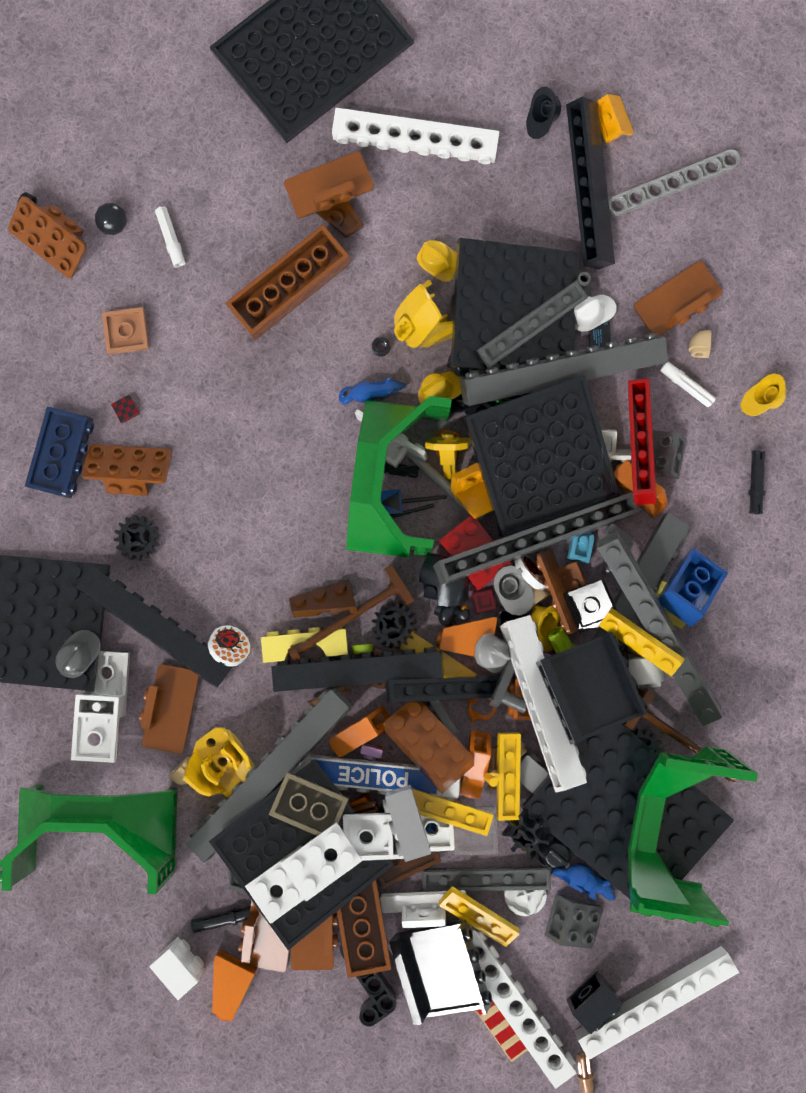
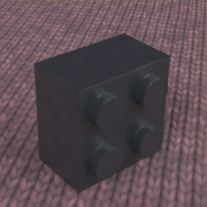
[567,971,622,1035]

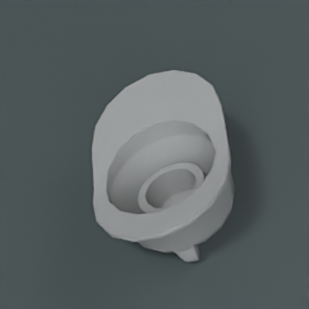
[493,565,534,615]
[474,634,510,673]

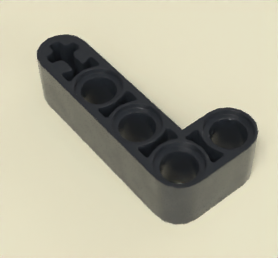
[340,942,397,1027]

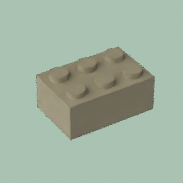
[269,772,348,836]

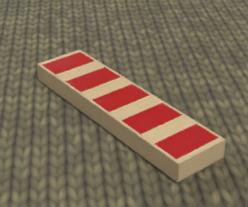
[475,1000,528,1062]

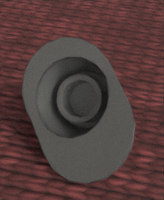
[56,630,101,678]

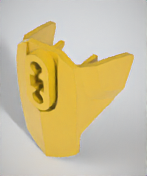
[394,280,453,349]
[183,727,255,798]

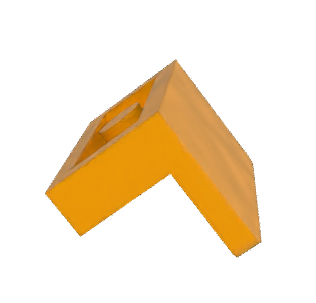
[596,94,634,143]

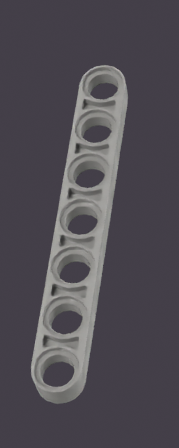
[608,149,741,216]

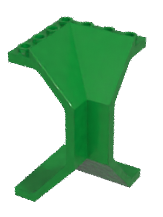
[346,396,452,558]
[628,746,758,927]
[0,784,178,894]

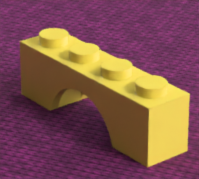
[261,627,349,663]

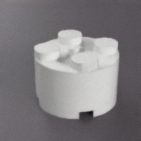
[627,654,665,688]

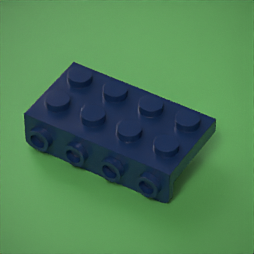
[24,406,94,499]

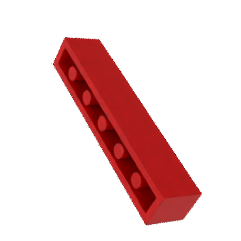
[628,378,657,505]

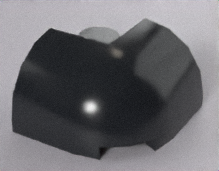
[419,553,469,607]

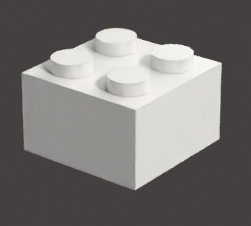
[149,937,205,1000]

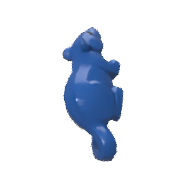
[339,378,406,405]
[551,863,616,900]

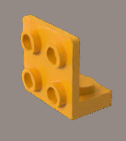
[450,463,493,519]

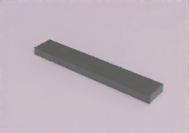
[476,280,588,368]
[422,866,551,892]

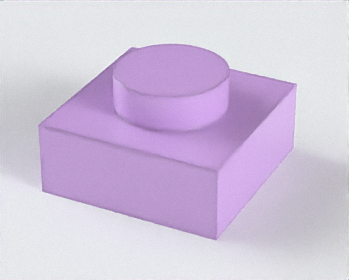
[360,743,383,761]

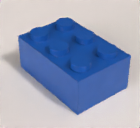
[658,548,728,627]

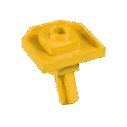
[425,433,472,480]

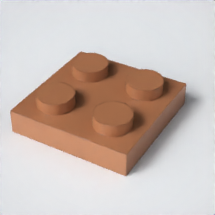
[102,307,150,355]

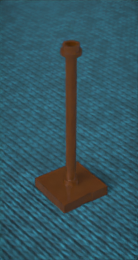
[288,565,415,660]
[622,685,737,782]

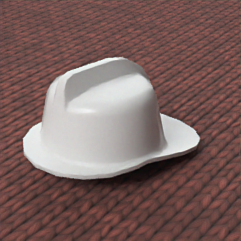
[574,295,616,332]

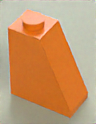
[613,460,668,520]
[436,617,498,657]
[328,704,390,758]
[460,730,491,799]
[212,949,257,1022]

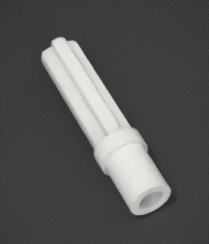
[155,206,186,268]
[660,361,716,407]

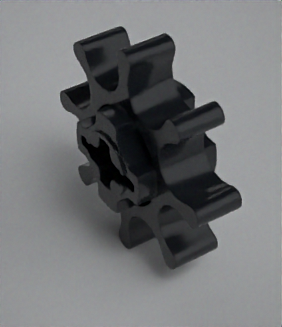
[502,809,554,861]

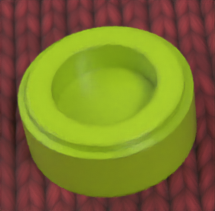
[352,644,374,654]

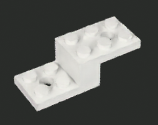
[71,651,130,763]
[343,812,454,860]
[245,822,362,924]

